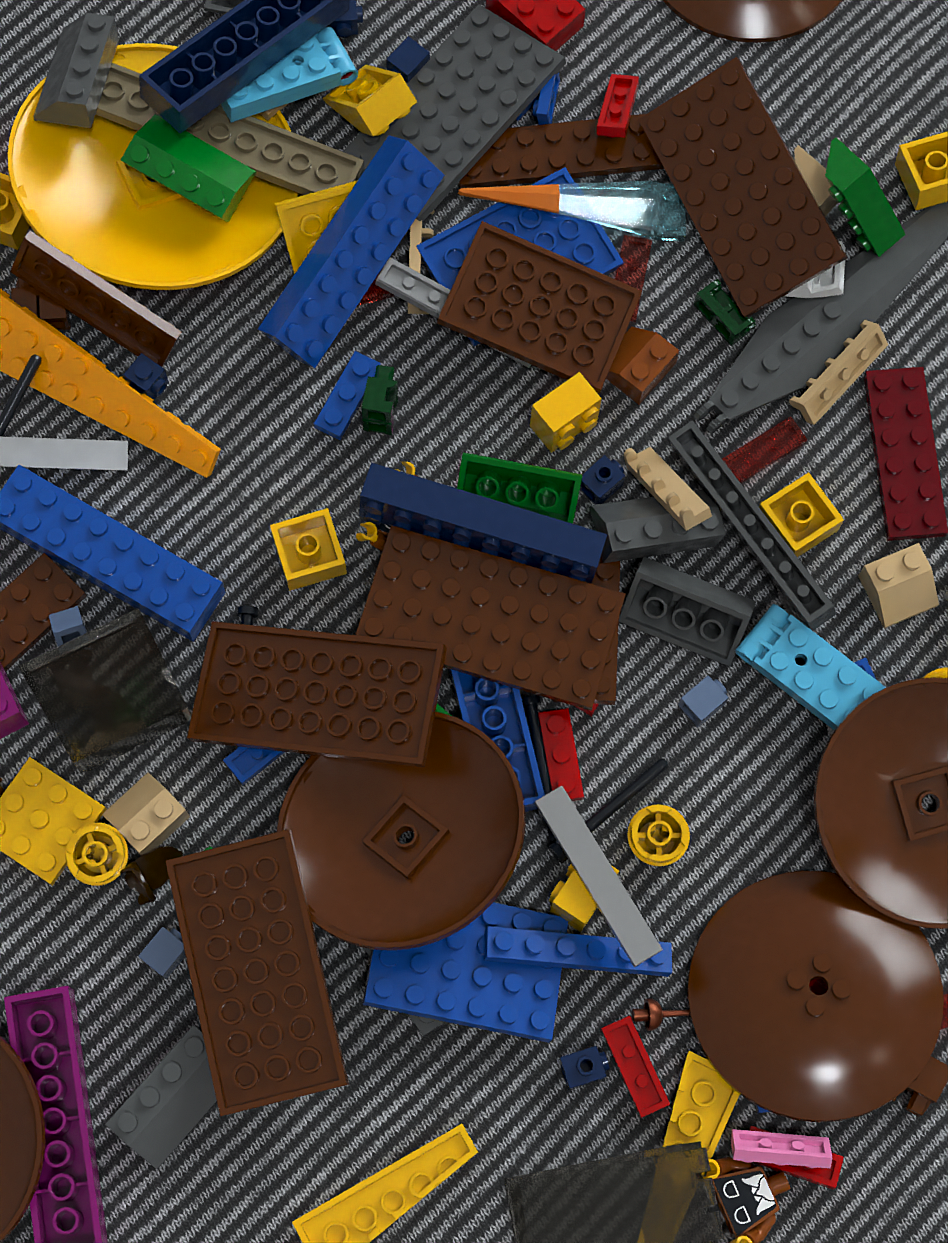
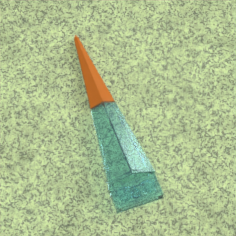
[458,180,686,241]

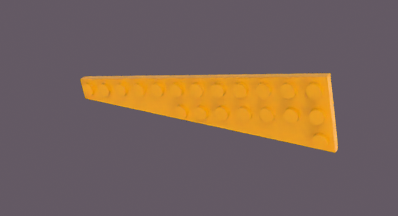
[0,289,221,478]

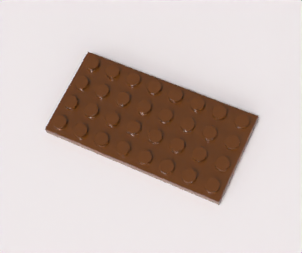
[638,57,847,317]
[356,525,626,711]
[187,621,447,768]
[166,829,349,1116]

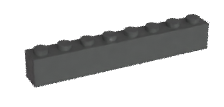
[668,420,836,631]

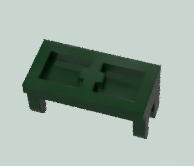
[694,279,756,346]

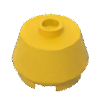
[627,804,690,866]
[65,823,128,886]

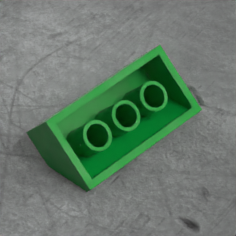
[121,114,256,222]
[825,137,906,257]
[457,452,582,524]

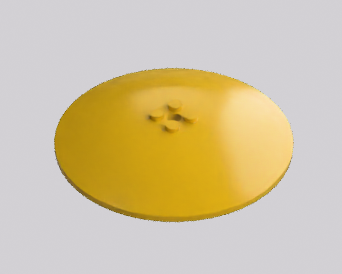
[8,43,298,290]

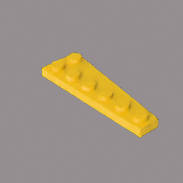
[637,1051,740,1243]
[292,1124,478,1243]

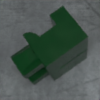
[362,365,398,435]

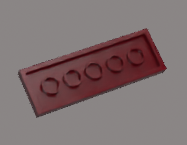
[864,367,948,541]

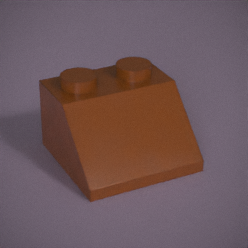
[606,326,679,405]

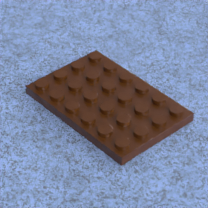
[437,221,642,394]

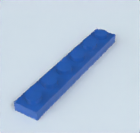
[484,926,672,977]

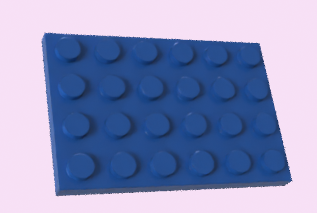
[416,167,624,347]
[362,902,568,1043]

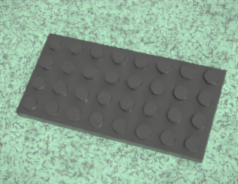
[343,4,566,222]

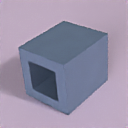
[49,606,92,654]
[678,675,729,727]
[138,927,186,980]

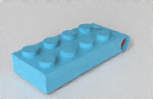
[221,27,358,122]
[735,604,886,730]

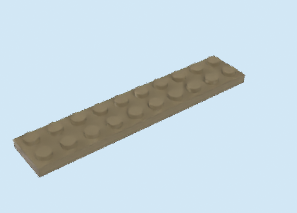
[96,63,364,195]

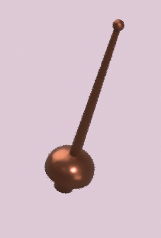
[632,999,690,1031]

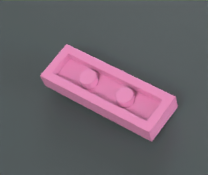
[730,1129,832,1169]

